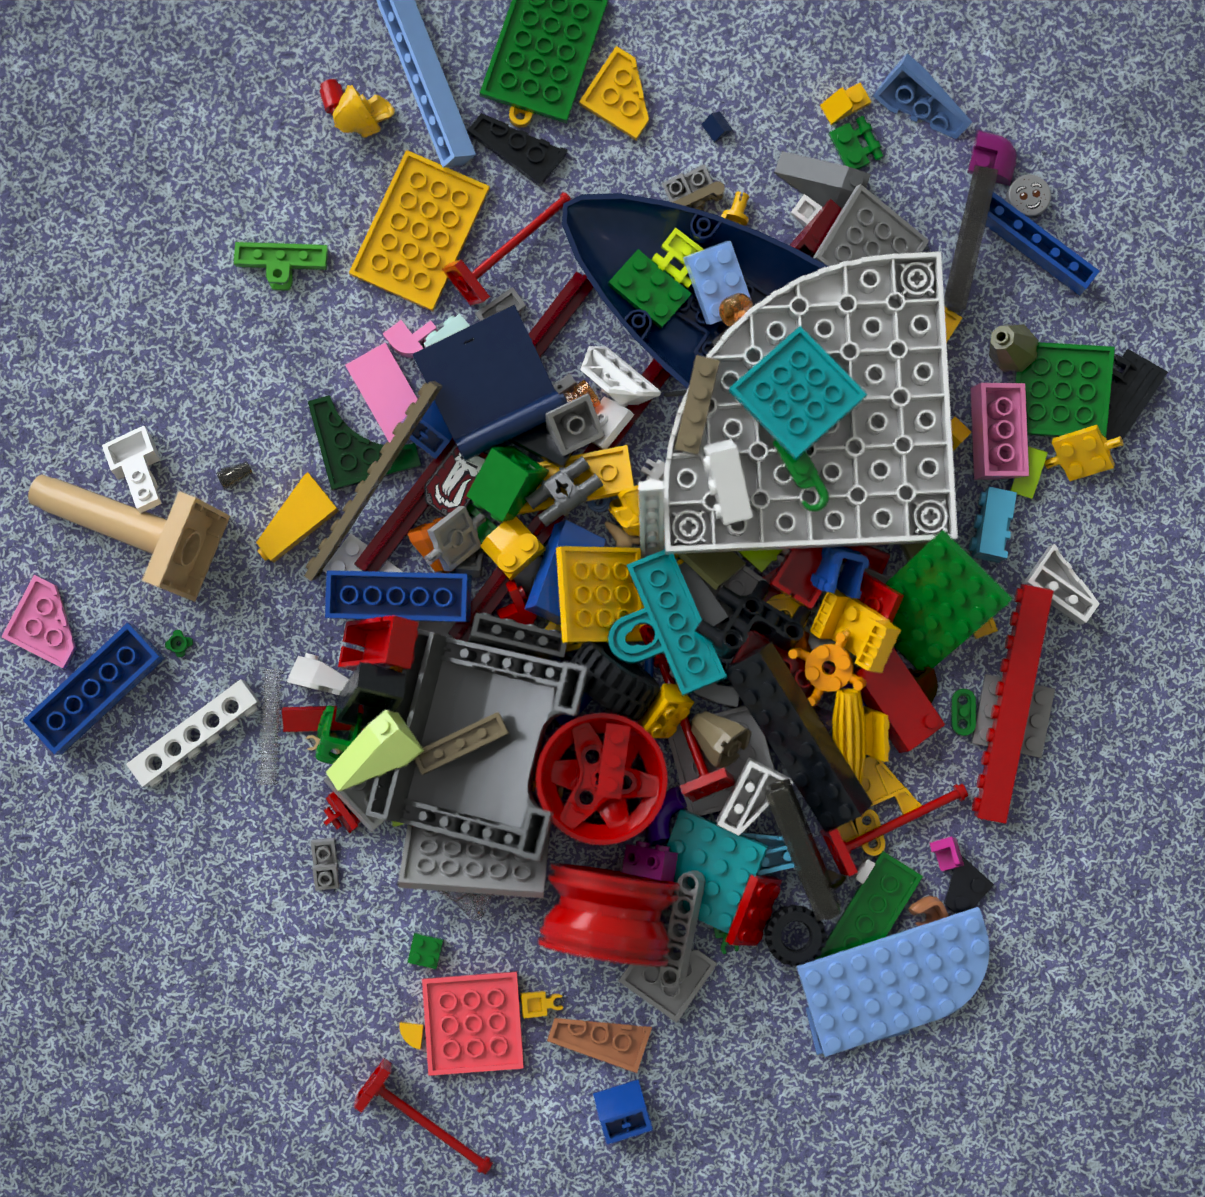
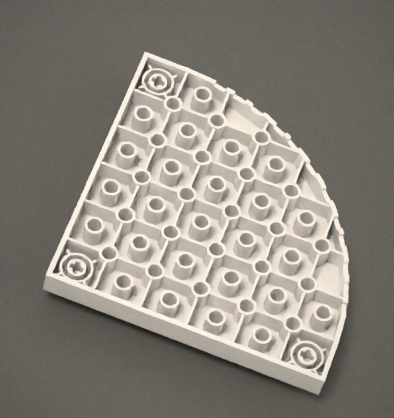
[664,252,958,554]

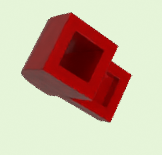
[497,580,536,625]

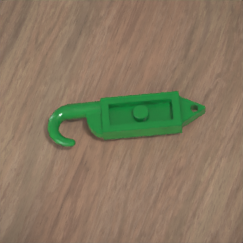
[772,440,829,512]

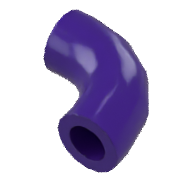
[646,786,687,846]

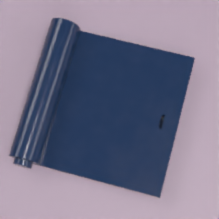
[412,304,568,461]

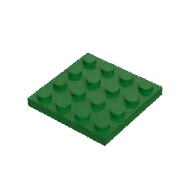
[1016,342,1115,438]

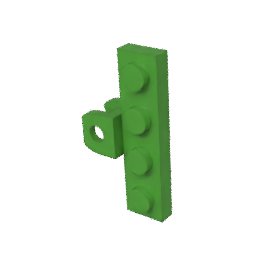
[234,242,328,291]

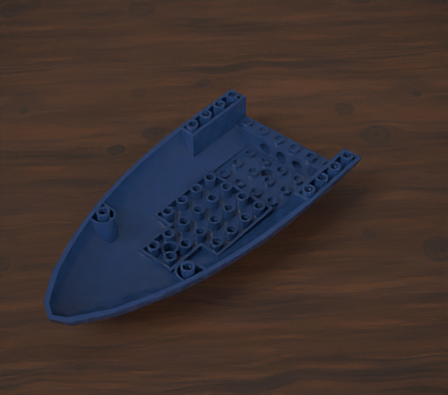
[562,193,829,389]

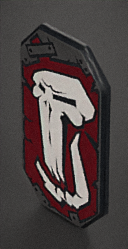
[424,444,491,517]

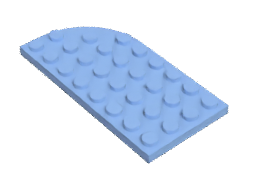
[796,907,990,1057]

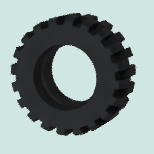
[570,641,660,721]

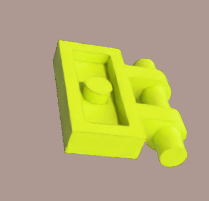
[651,228,704,288]

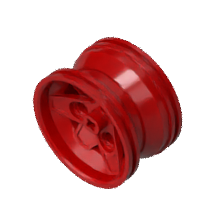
[536,713,668,845]
[538,863,680,966]

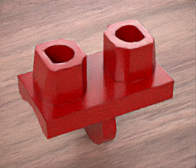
[323,792,361,833]

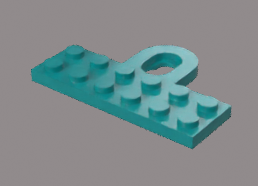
[608,549,727,696]

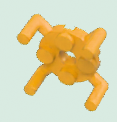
[788,631,867,706]

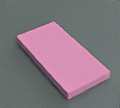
[345,343,418,442]

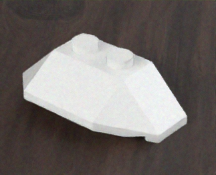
[580,346,661,407]

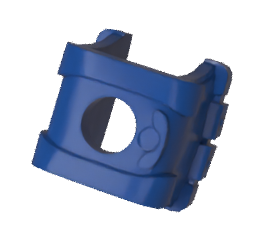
[810,546,869,599]

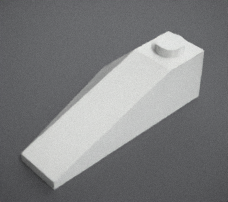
[287,653,349,695]

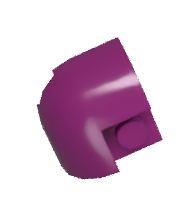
[967,130,1017,186]

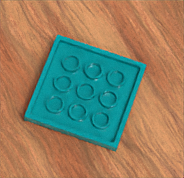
[729,326,867,460]
[667,809,769,933]

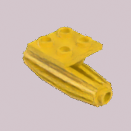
[832,688,890,784]

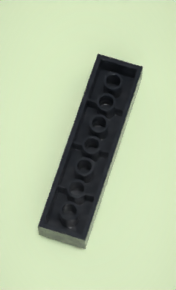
[724,642,873,832]

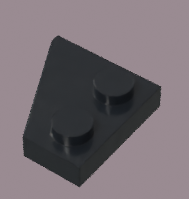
[944,855,994,914]

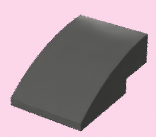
[669,669,739,708]

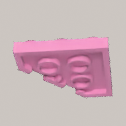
[2,575,76,669]

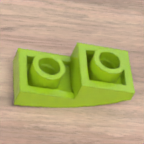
[1010,446,1048,499]

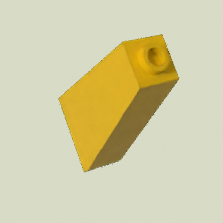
[256,472,339,563]

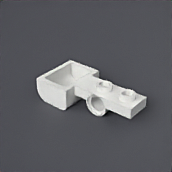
[102,426,162,514]

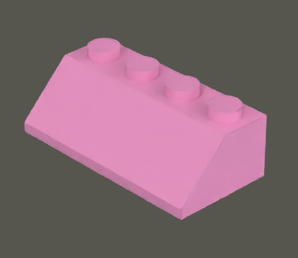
[971,383,1029,480]

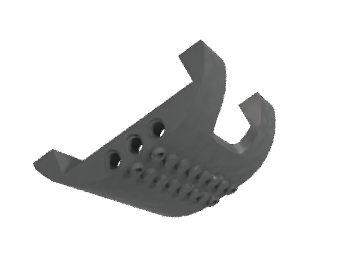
[365,629,589,861]

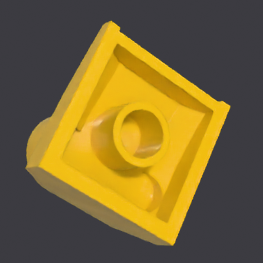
[480,517,546,580]

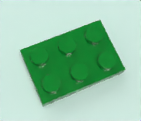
[608,249,691,330]

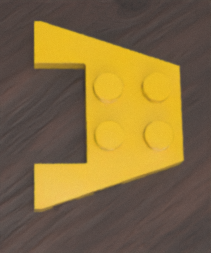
[837,756,922,842]

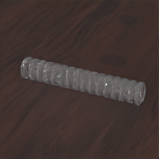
[257,668,284,785]

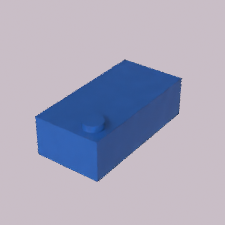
[525,520,606,626]

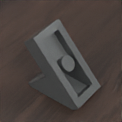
[456,547,485,578]

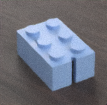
[683,241,753,325]

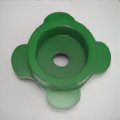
[165,630,193,658]

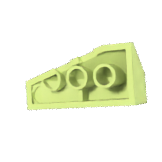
[326,710,424,791]

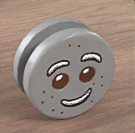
[1005,174,1051,220]

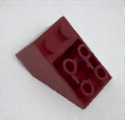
[790,199,842,258]

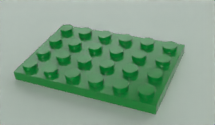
[479,0,609,124]
[885,529,1013,670]

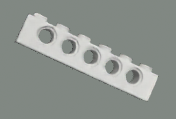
[126,679,261,788]

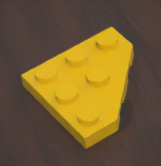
[579,46,649,141]

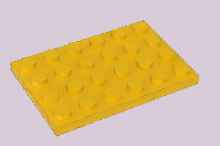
[349,150,490,312]

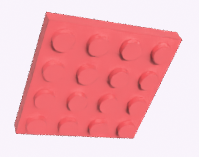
[422,971,524,1076]

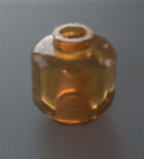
[719,293,754,327]

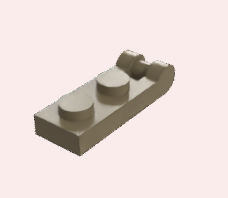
[672,181,725,210]

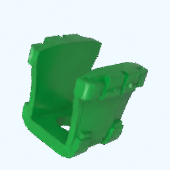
[315,706,362,764]

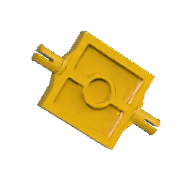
[1044,425,1124,482]

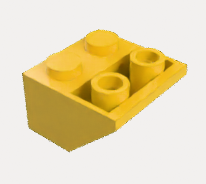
[638,683,694,738]

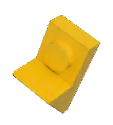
[820,82,872,125]

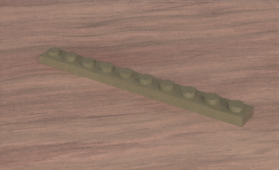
[304,381,443,581]

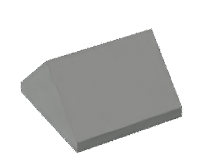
[546,393,605,456]

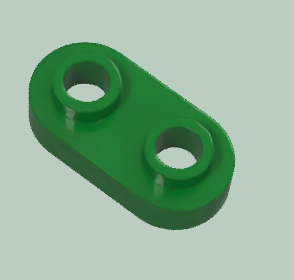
[951,689,976,736]

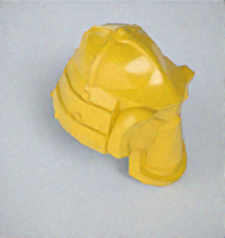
[333,85,395,138]
[608,485,640,537]

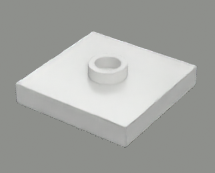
[591,396,634,450]

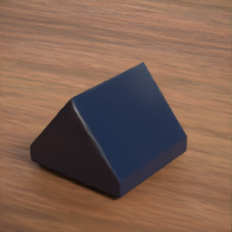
[701,112,733,143]

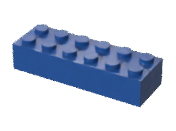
[325,570,472,623]
[23,622,165,755]

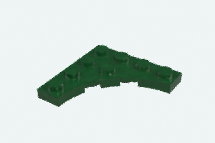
[308,395,422,491]

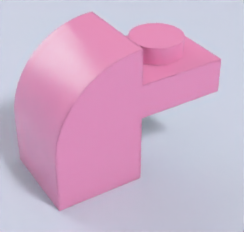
[383,320,438,358]

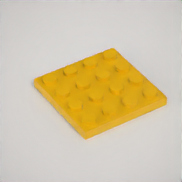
[556,546,645,643]

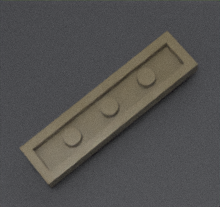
[674,355,720,455]
[415,712,509,775]

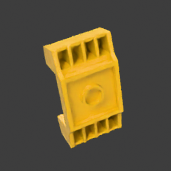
[810,588,901,673]

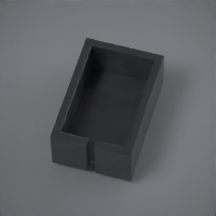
[335,662,406,729]

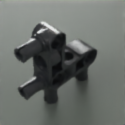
[695,580,811,659]

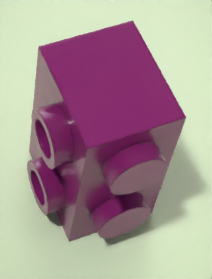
[622,841,678,882]

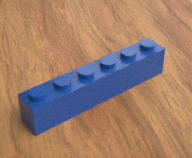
[969,188,1100,296]

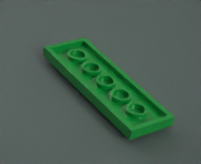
[814,851,923,960]

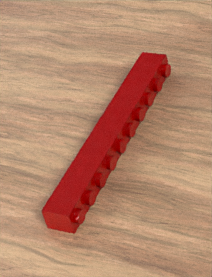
[972,584,1054,824]

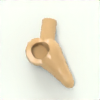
[605,521,640,548]

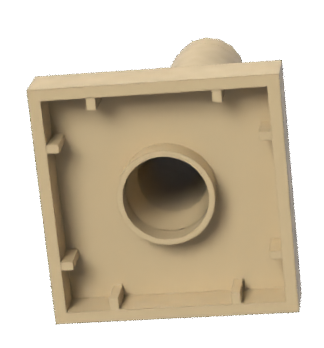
[28,475,230,602]

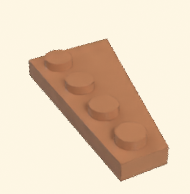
[547,1018,652,1073]

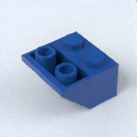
[402,401,452,459]
[593,1079,653,1145]

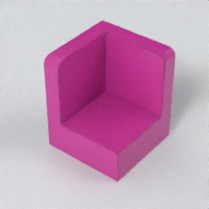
[929,836,964,871]

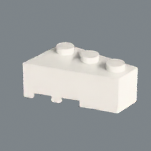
[702,439,753,525]
[1023,544,1100,625]
[716,757,793,836]

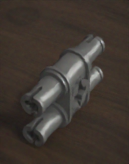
[525,456,603,527]

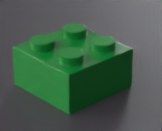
[407,932,444,969]

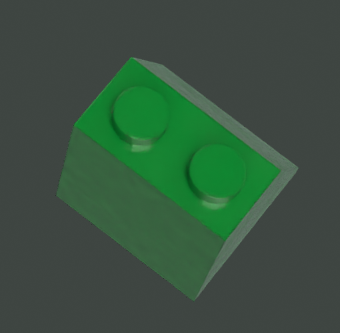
[466,446,549,522]

